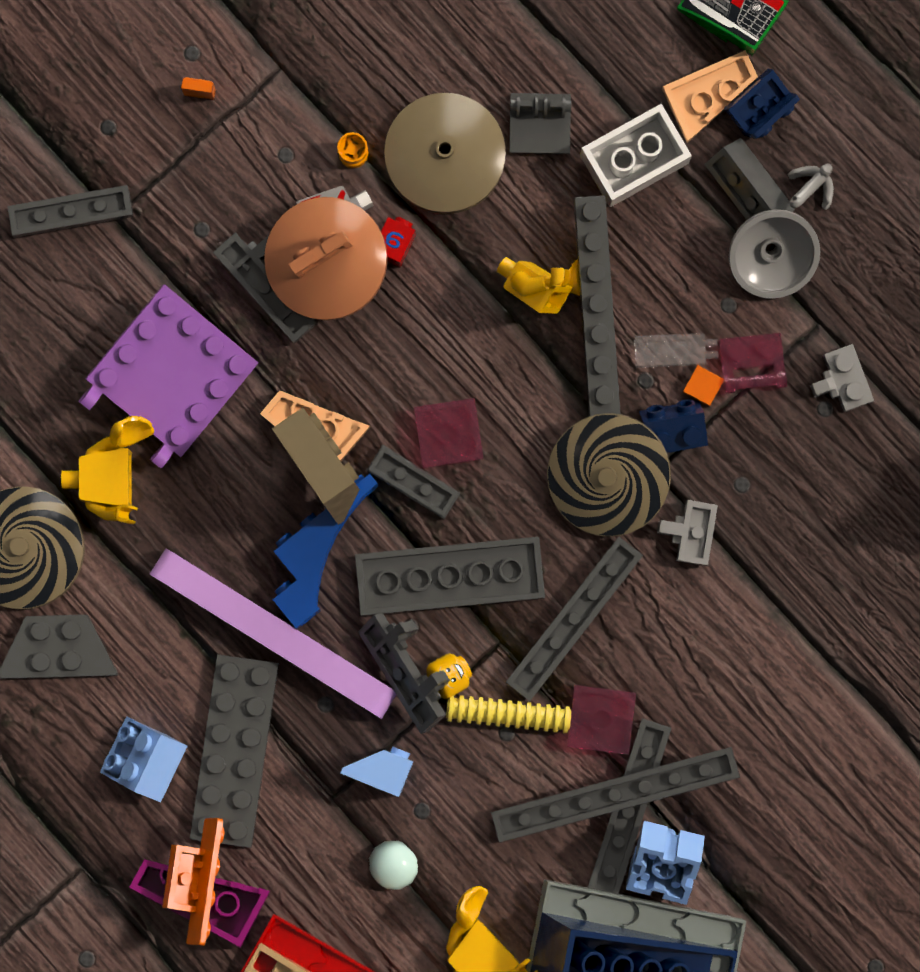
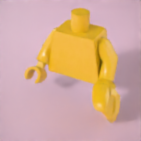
[497,257,580,314]
[61,415,154,525]
[446,886,538,972]

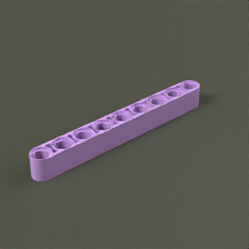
[150,548,396,719]

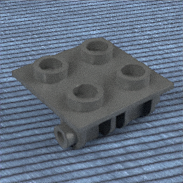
[509,93,572,154]

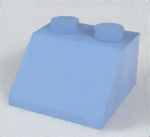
[341,746,414,797]

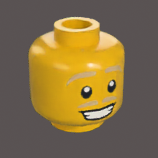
[426,653,472,699]

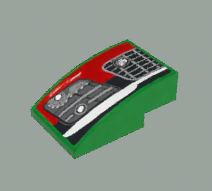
[677,0,789,56]

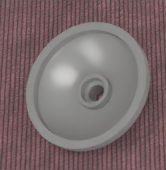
[729,210,820,298]

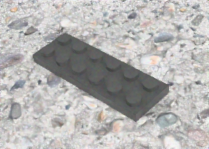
[355,537,545,616]
[190,654,279,848]

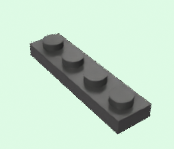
[7,185,134,238]

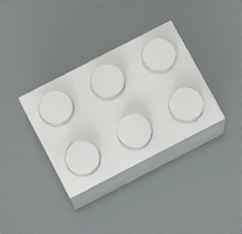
[580,104,692,207]

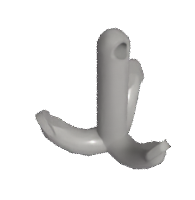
[788,163,834,210]

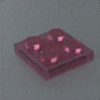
[414,398,484,469]
[567,685,636,755]

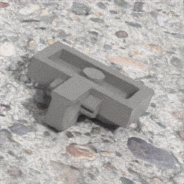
[810,344,874,412]
[657,500,718,566]

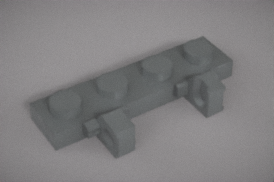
[213,232,317,344]
[358,613,450,734]

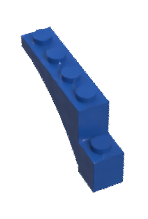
[273,474,378,630]

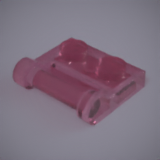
[719,333,787,394]

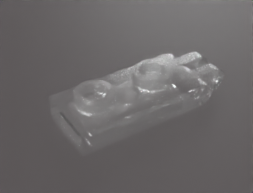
[634,333,718,368]

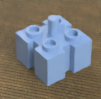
[626,821,705,905]

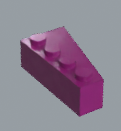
[129,859,270,948]

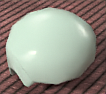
[369,841,418,890]

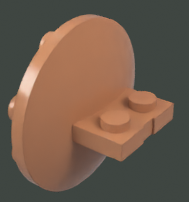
[264,197,387,320]

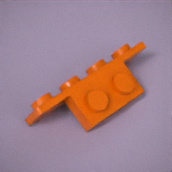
[162,818,225,946]

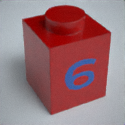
[381,217,416,268]

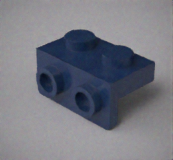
[724,69,800,139]
[639,400,708,453]

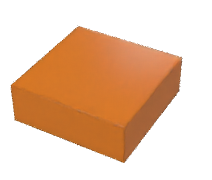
[181,77,216,100]
[682,365,724,407]

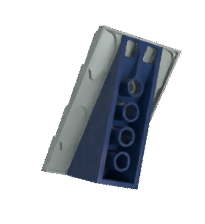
[526,879,747,972]

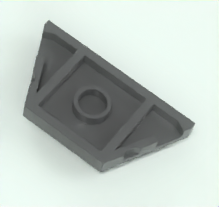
[0,614,118,679]

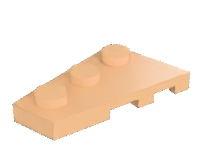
[662,50,758,143]
[260,391,370,461]

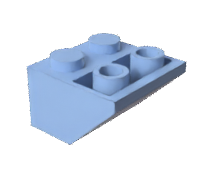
[100,716,187,802]

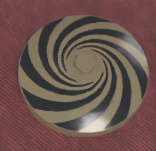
[547,413,671,537]
[0,487,85,610]

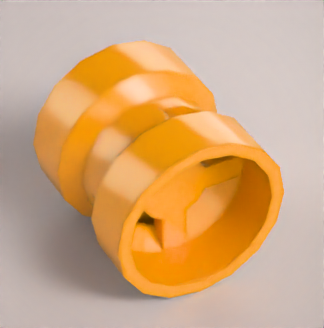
[337,132,369,169]

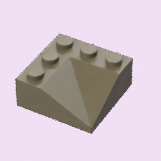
[272,407,360,525]

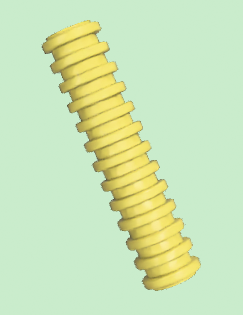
[446,695,571,734]

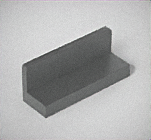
[704,138,795,220]

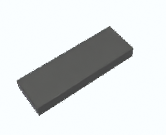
[366,445,460,519]

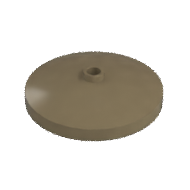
[384,93,506,214]

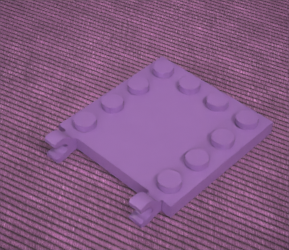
[78,284,258,468]

